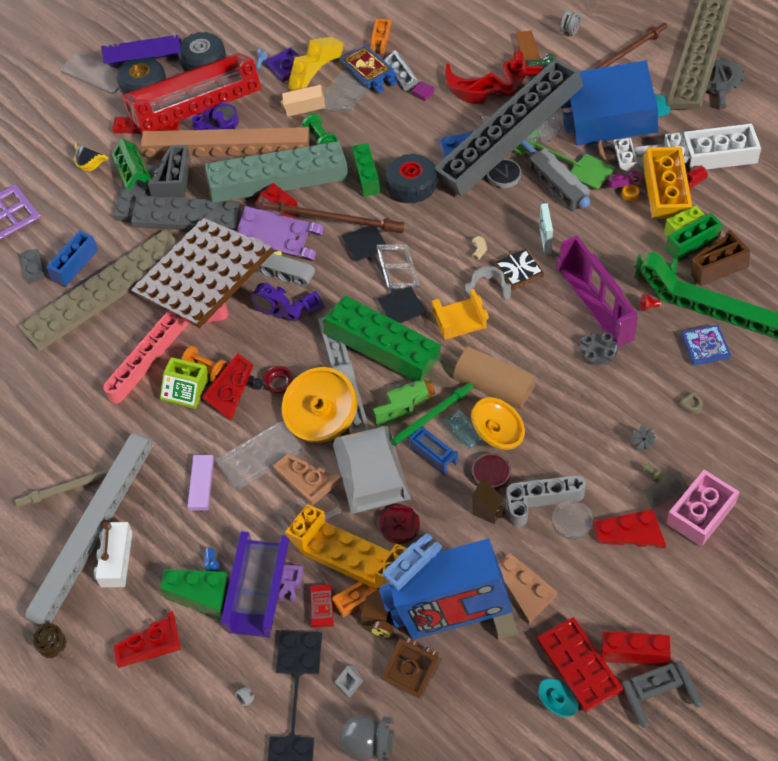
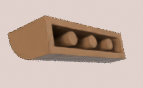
[453,346,536,409]

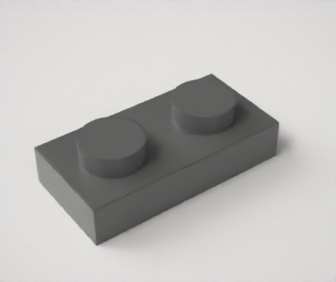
[21,249,45,283]

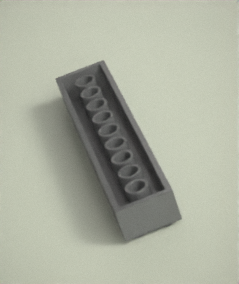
[434,59,583,197]

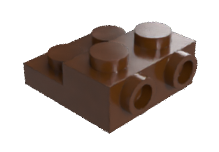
[381,637,442,699]

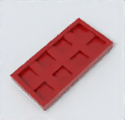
[537,617,623,713]

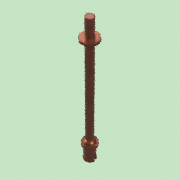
[593,22,667,69]
[264,200,405,233]

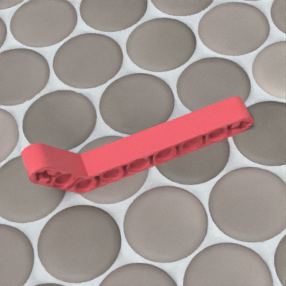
[103,302,228,404]

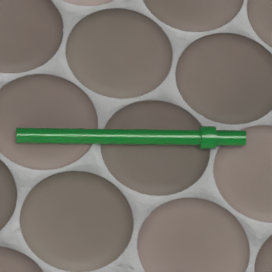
[391,382,474,446]

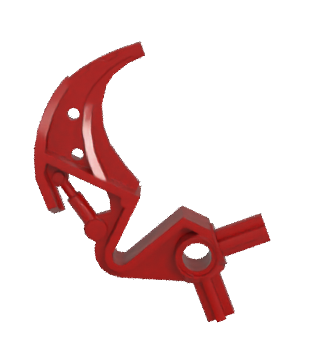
[445,50,542,104]

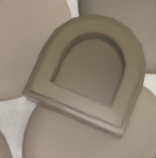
[679,392,704,415]

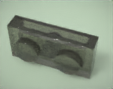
[643,472,688,509]

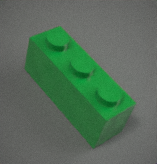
[352,143,380,197]
[665,213,723,261]

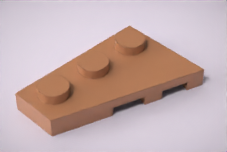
[272,454,342,506]
[499,553,558,624]

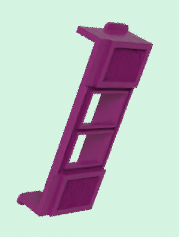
[556,236,638,347]

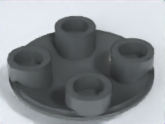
[580,332,618,365]

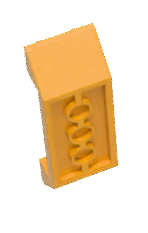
[285,504,407,589]

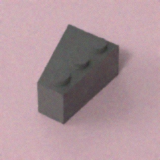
[148,145,191,197]

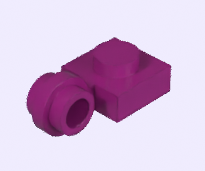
[607,171,642,188]

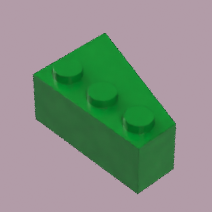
[160,569,229,620]

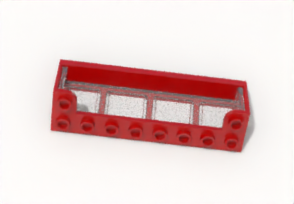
[121,52,262,134]

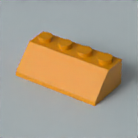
[642,147,692,219]

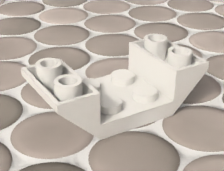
[614,132,690,177]

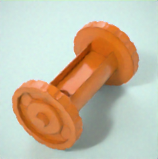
[181,346,228,383]

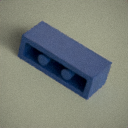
[46,230,98,287]

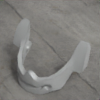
[465,266,511,300]

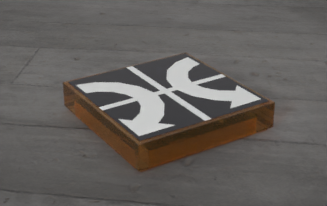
[494,248,544,291]

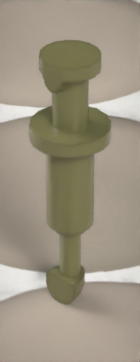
[642,463,685,496]

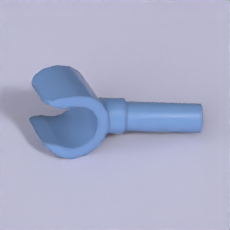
[256,49,267,70]

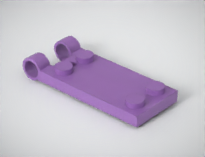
[237,206,325,261]

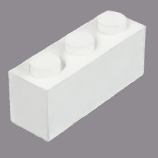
[94,522,132,588]

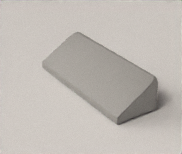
[384,50,420,91]

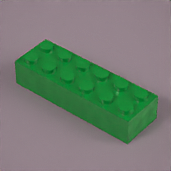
[324,295,441,381]

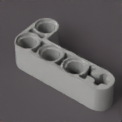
[252,237,315,287]
[506,476,586,527]

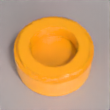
[621,184,639,202]

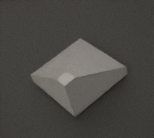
[335,665,363,697]

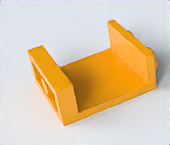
[432,289,489,340]

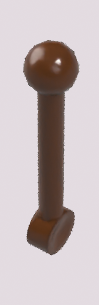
[101,522,112,561]

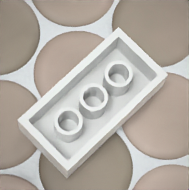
[683,124,761,171]

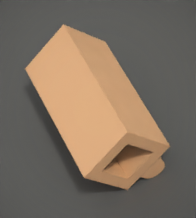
[281,85,326,116]

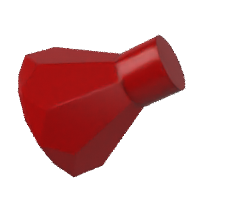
[640,293,661,311]

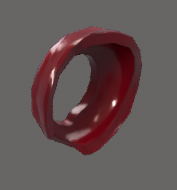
[263,366,293,393]

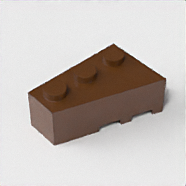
[691,230,750,286]

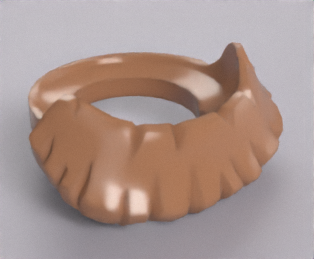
[598,140,618,164]

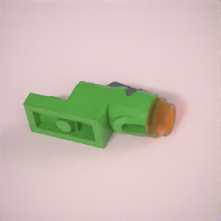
[373,379,435,426]

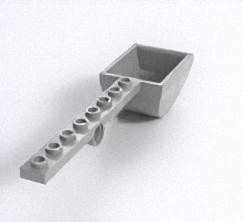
[318,317,411,514]

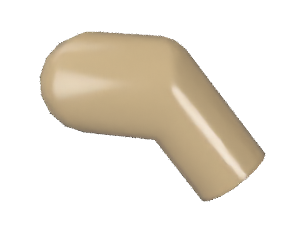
[472,236,487,261]

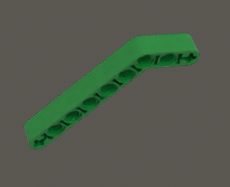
[640,252,778,339]

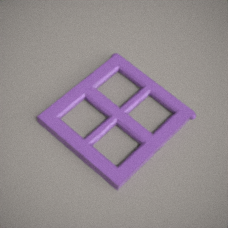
[0,184,42,240]

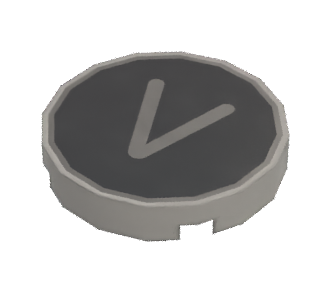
[487,159,521,189]

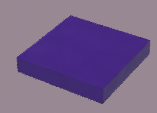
[265,47,300,83]

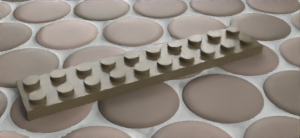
[667,0,733,109]
[18,229,179,352]

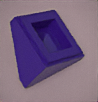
[299,291,325,315]

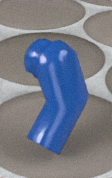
[204,548,219,572]

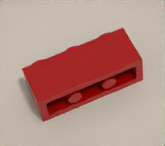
[601,631,671,666]

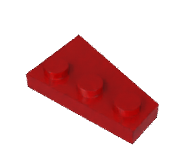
[202,353,254,421]
[593,509,666,549]
[113,611,181,668]

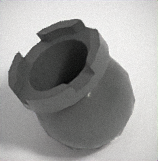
[340,715,394,761]

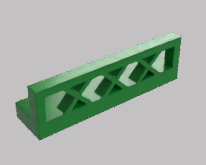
[112,138,151,190]

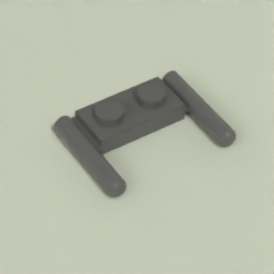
[621,660,703,728]

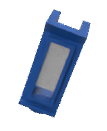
[409,426,458,475]

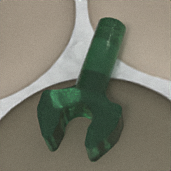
[526,53,557,68]

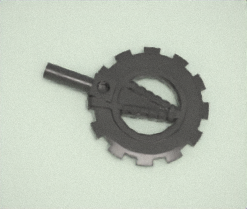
[706,58,745,109]

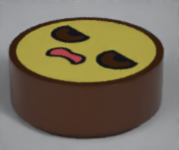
[371,621,393,638]

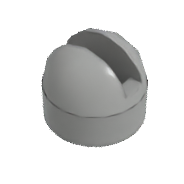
[235,687,255,707]

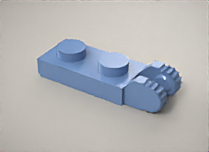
[382,533,442,591]

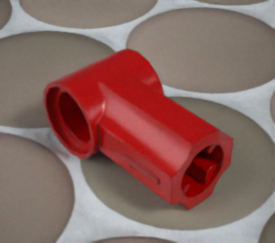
[686,165,708,191]

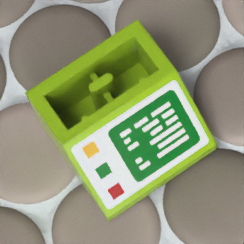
[160,357,210,409]

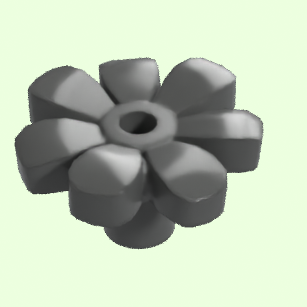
[631,426,657,451]

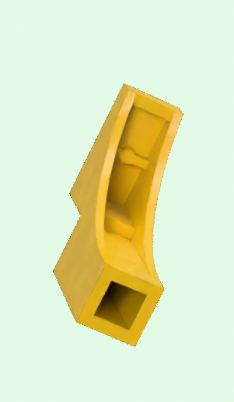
[288,37,344,91]

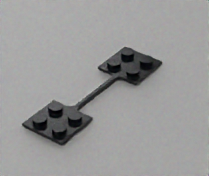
[342,226,426,323]
[267,632,322,761]

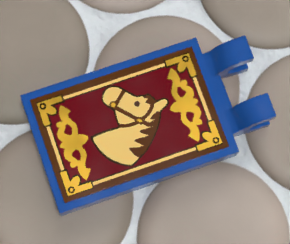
[340,45,397,94]

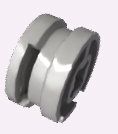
[560,10,581,36]

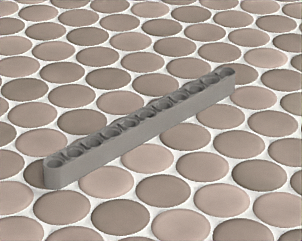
[25,433,153,626]

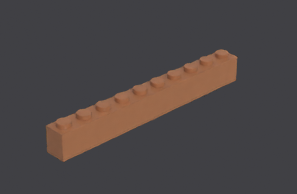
[141,127,310,158]

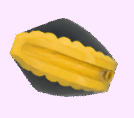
[73,143,109,172]

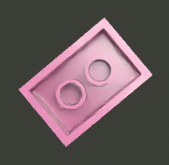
[666,470,740,547]

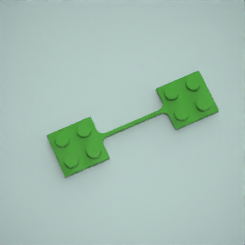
[513,130,615,190]

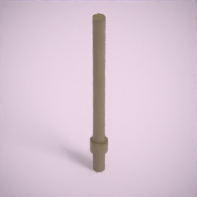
[15,469,110,507]

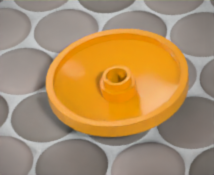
[282,367,358,443]

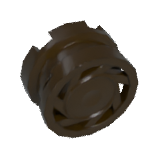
[33,624,67,658]

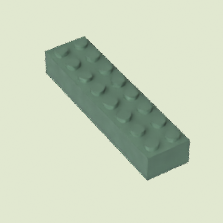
[205,142,347,203]

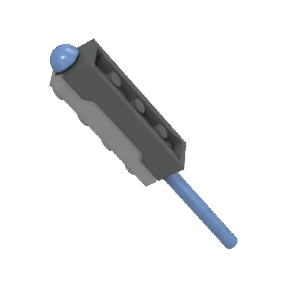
[520,140,590,212]

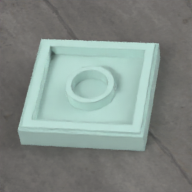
[539,203,553,255]

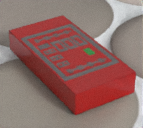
[310,584,334,628]

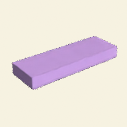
[188,455,214,511]

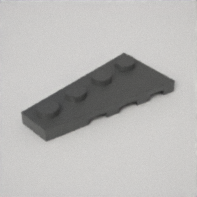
[114,165,160,221]

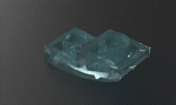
[444,409,482,449]

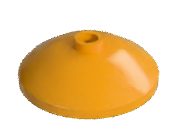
[471,397,525,450]

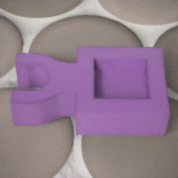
[279,565,304,602]

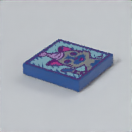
[681,325,731,366]

